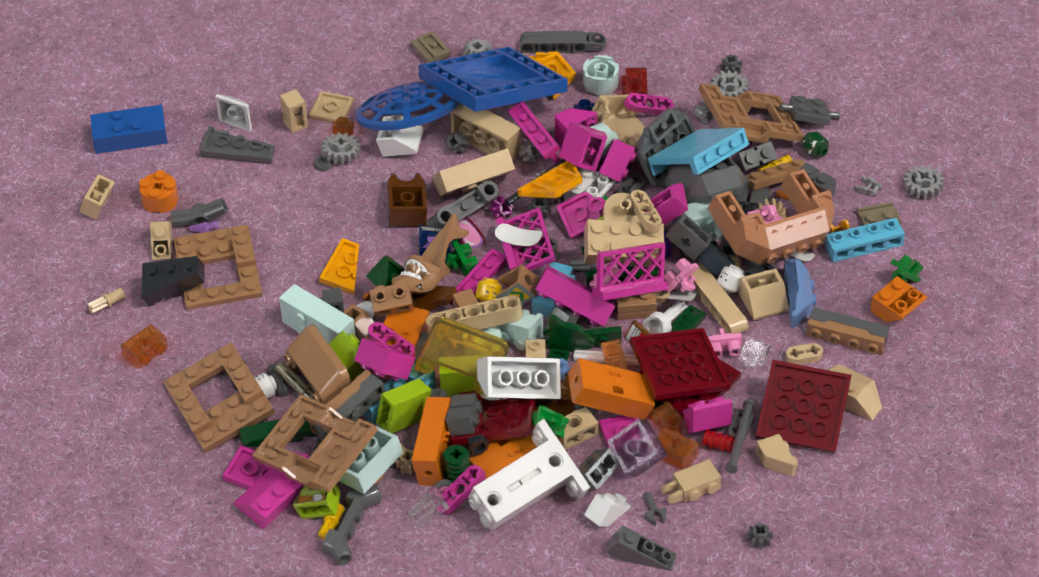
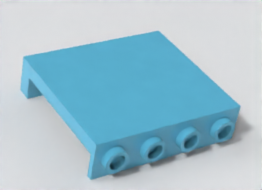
[648,128,749,176]

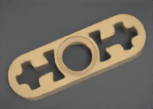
[630,190,662,232]

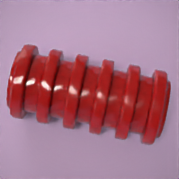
[702,429,735,454]

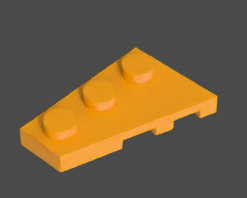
[319,238,359,295]

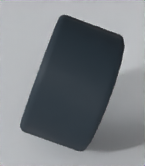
[698,243,735,277]

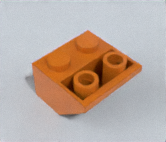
[870,276,927,322]

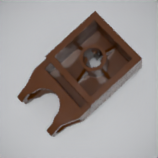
[387,173,427,226]

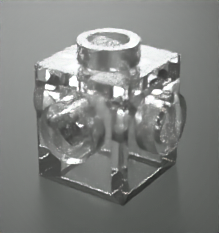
[738,337,771,369]

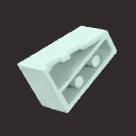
[497,309,543,351]

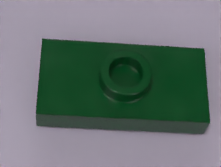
[671,305,706,332]
[583,326,622,347]

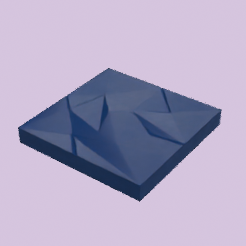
[418,46,568,112]

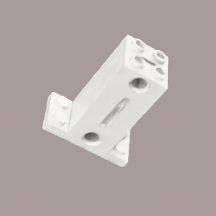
[468,419,590,531]

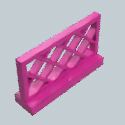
[508,101,560,164]
[496,207,556,271]
[592,242,668,300]

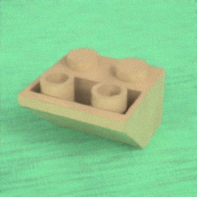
[738,269,789,321]

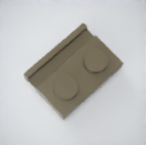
[410,31,450,63]
[857,202,902,226]

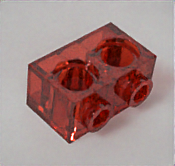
[622,68,647,105]

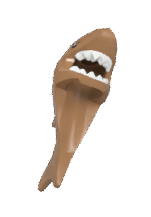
[392,214,469,294]

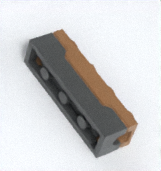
[806,307,890,355]
[308,370,386,441]

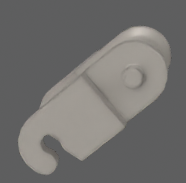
[854,175,882,197]

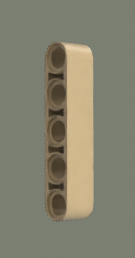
[689,264,749,334]
[426,295,523,339]

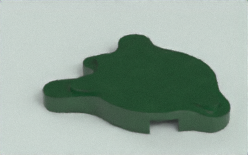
[540,315,595,353]

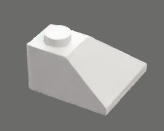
[215,94,252,132]

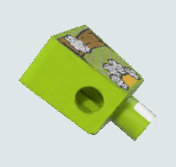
[293,485,340,519]

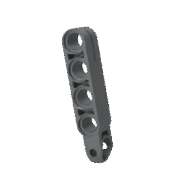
[520,31,607,54]

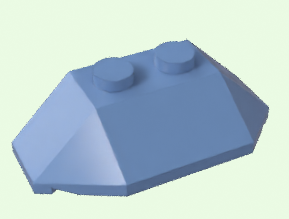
[783,258,816,328]

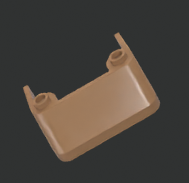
[284,324,350,405]

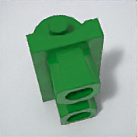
[445,240,478,277]
[890,254,924,283]
[532,406,569,438]

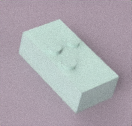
[279,284,355,344]

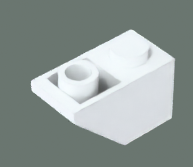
[584,493,631,527]

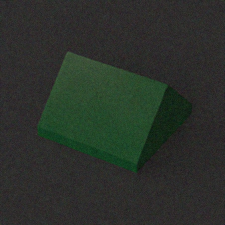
[366,255,405,287]

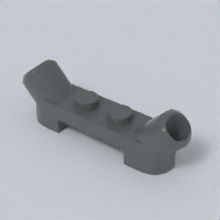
[426,181,499,235]
[322,485,382,565]

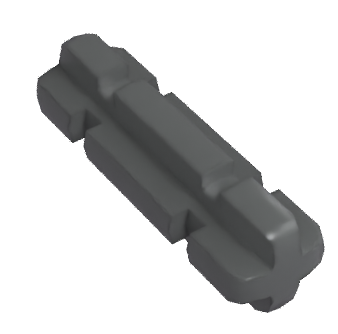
[268,364,288,397]

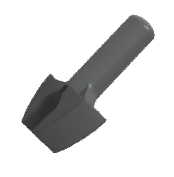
[644,491,667,526]

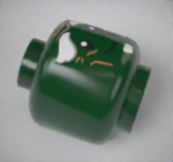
[802,131,829,159]

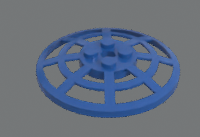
[355,81,460,131]

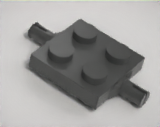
[779,96,840,126]

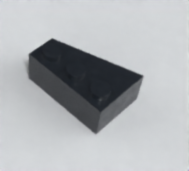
[141,256,205,307]

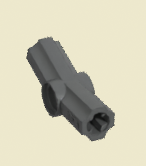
[171,198,228,227]

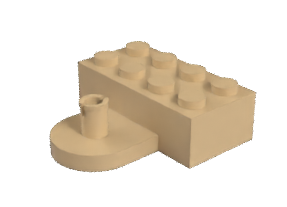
[584,193,664,268]

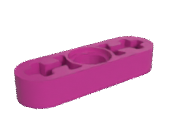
[624,93,674,115]
[368,322,416,357]
[435,465,486,515]

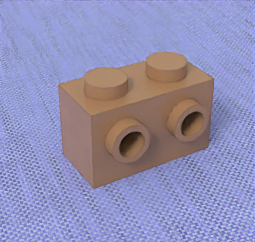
[369,281,414,318]

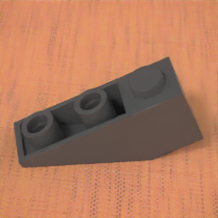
[606,526,677,571]

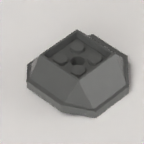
[636,108,695,188]
[665,157,749,203]

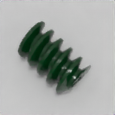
[443,445,470,488]

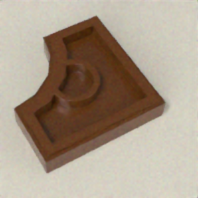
[413,286,458,311]

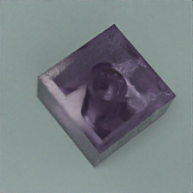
[607,419,668,477]

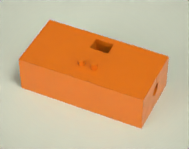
[368,308,430,379]
[568,358,655,420]
[411,397,452,486]
[469,424,537,480]

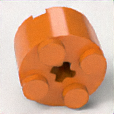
[139,170,179,213]

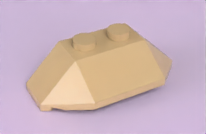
[825,364,882,421]

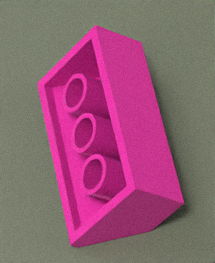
[536,265,615,327]
[234,451,310,529]

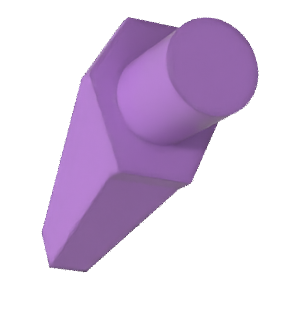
[188,221,219,233]

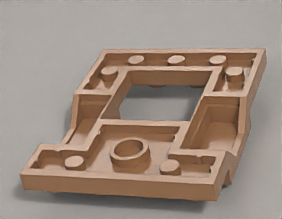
[698,83,804,143]
[174,225,263,310]
[163,342,275,453]
[252,394,378,493]

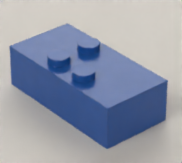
[90,104,168,154]

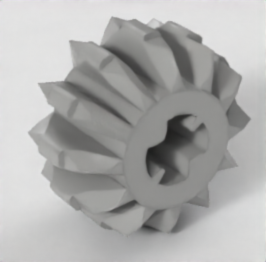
[463,38,492,56]

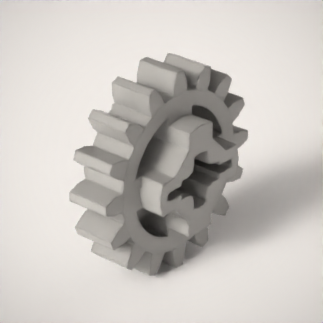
[710,70,749,97]
[321,132,361,164]
[903,164,944,199]

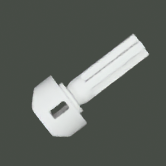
[642,301,688,335]

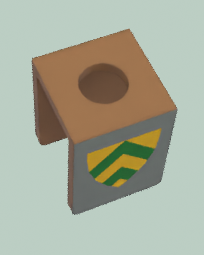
[496,264,539,305]

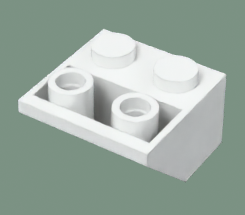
[376,115,424,157]
[564,168,616,201]

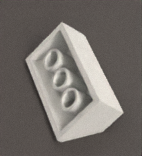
[477,357,561,399]

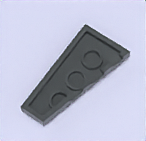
[200,126,275,164]

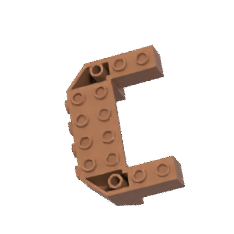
[707,169,834,264]

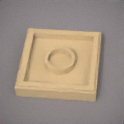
[309,91,355,125]

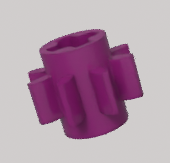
[489,196,514,219]

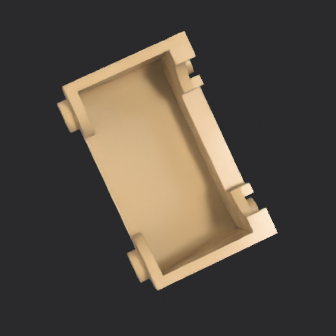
[592,95,645,164]

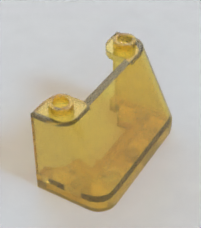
[414,317,509,396]

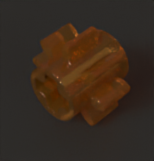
[332,117,354,136]
[560,375,571,401]

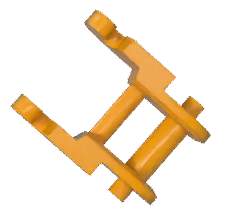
[829,220,849,234]

